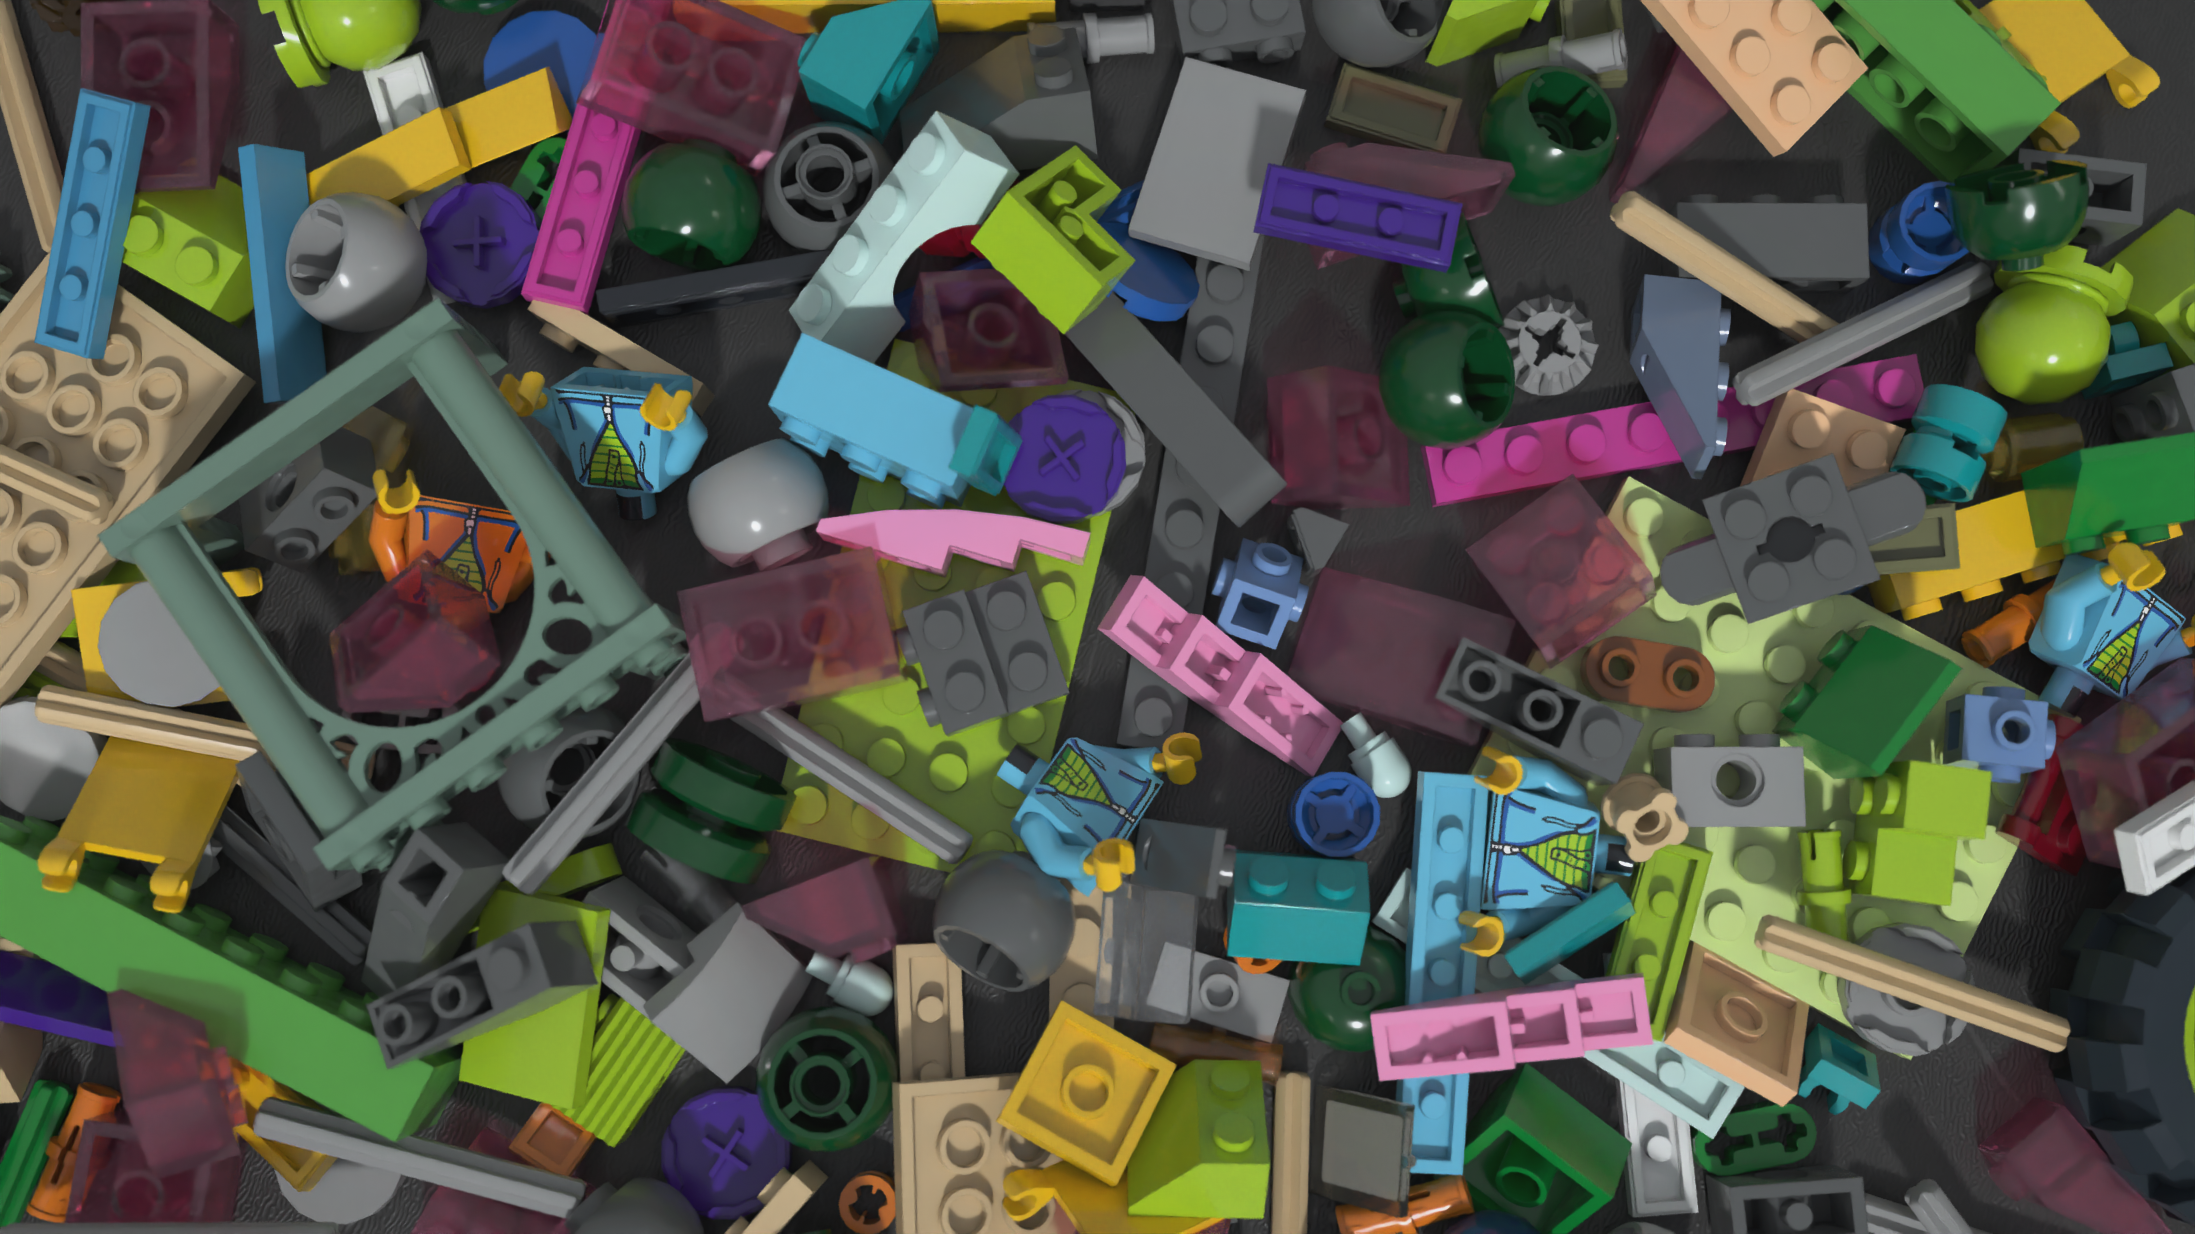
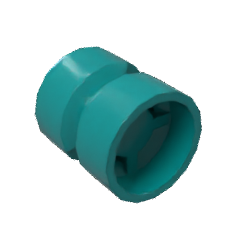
[1890,384,2007,502]

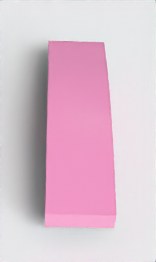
[816,509,1090,577]
[1097,575,1343,777]
[1370,973,1653,1081]

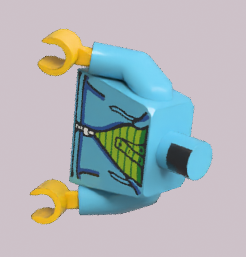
[499,366,708,521]
[2028,543,2195,718]
[996,732,1202,897]
[1458,746,1634,956]

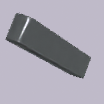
[1065,291,1288,528]

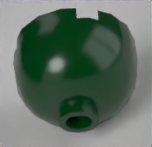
[1945,160,2089,271]
[1392,211,1505,328]
[1287,924,1406,1053]

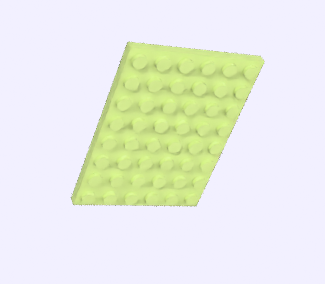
[1467,476,2082,1060]

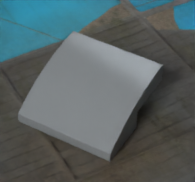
[643,902,813,1083]

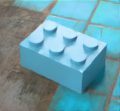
[768,333,974,509]

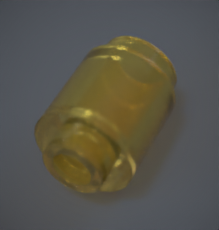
[1980,412,2084,482]

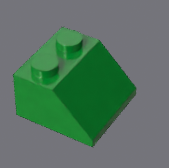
[2021,432,2195,556]
[1772,625,1962,779]
[1433,1063,1632,1234]

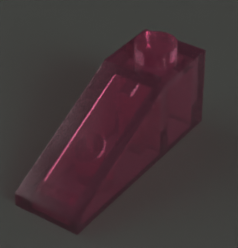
[1609,44,1733,204]
[1978,1097,2173,1234]

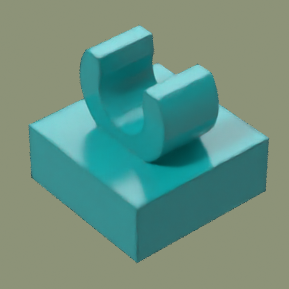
[2082,321,2174,399]
[1798,1023,1881,1115]

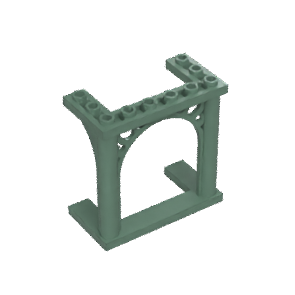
[97,298,703,873]

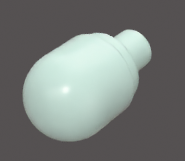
[1340,712,1412,798]
[805,948,894,1016]

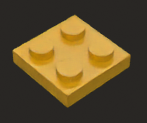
[996,1000,1177,1187]

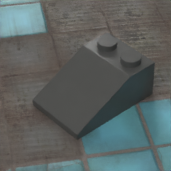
[899,26,1098,171]

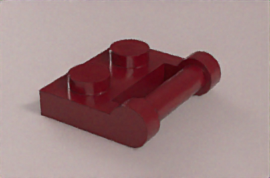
[1995,713,2127,876]

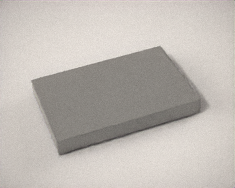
[1128,57,1306,271]

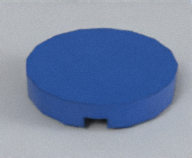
[484,10,597,135]
[1099,222,1200,321]

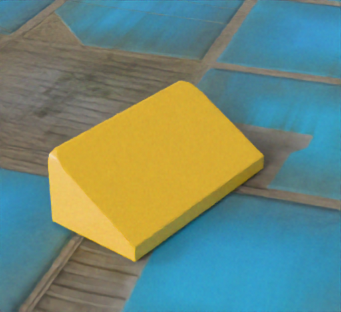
[444,66,572,168]

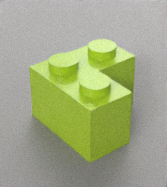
[971,145,1136,334]
[1842,760,1992,906]

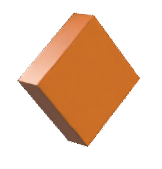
[508,1102,598,1177]

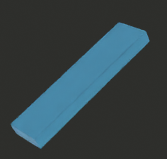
[34,88,151,359]
[238,144,327,404]

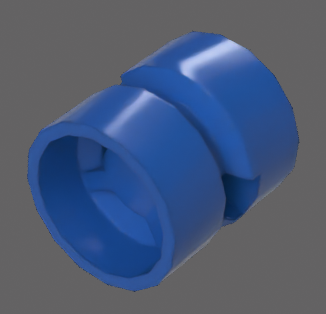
[1868,181,1970,285]
[1287,772,1380,857]

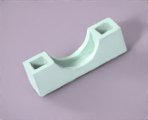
[789,111,1019,364]

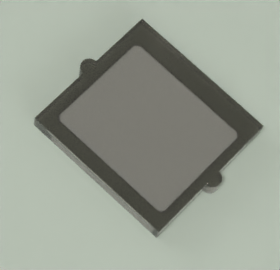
[1309,1085,1416,1218]

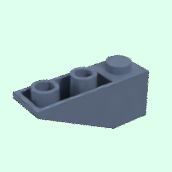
[1629,274,1731,479]

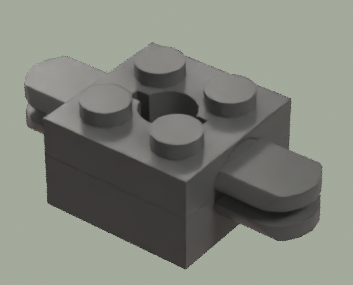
[1660,453,1926,624]

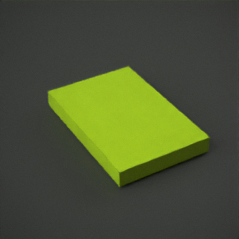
[459,883,611,1110]

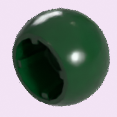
[1478,66,1619,207]
[621,139,762,272]
[1379,310,1515,449]
[756,1006,899,1152]

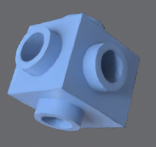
[1211,538,1309,650]
[1943,686,2056,783]

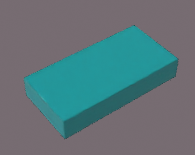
[948,405,1023,496]
[1504,882,1636,985]

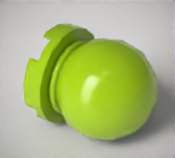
[257,0,422,88]
[1975,245,2133,405]

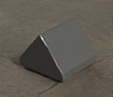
[1286,507,1350,578]

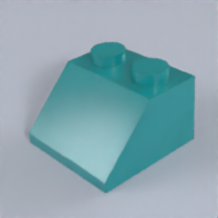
[798,0,940,145]
[1227,850,1370,966]

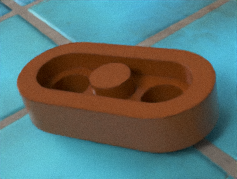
[1580,636,1715,713]

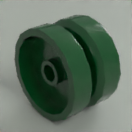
[625,737,797,884]

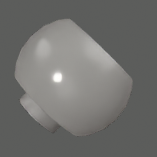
[285,192,427,333]
[687,438,829,573]

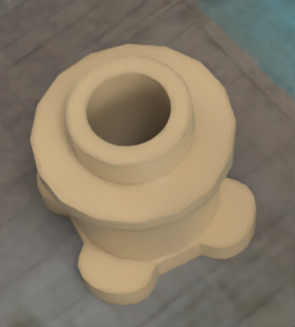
[1600,773,1689,862]

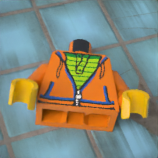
[369,469,552,646]

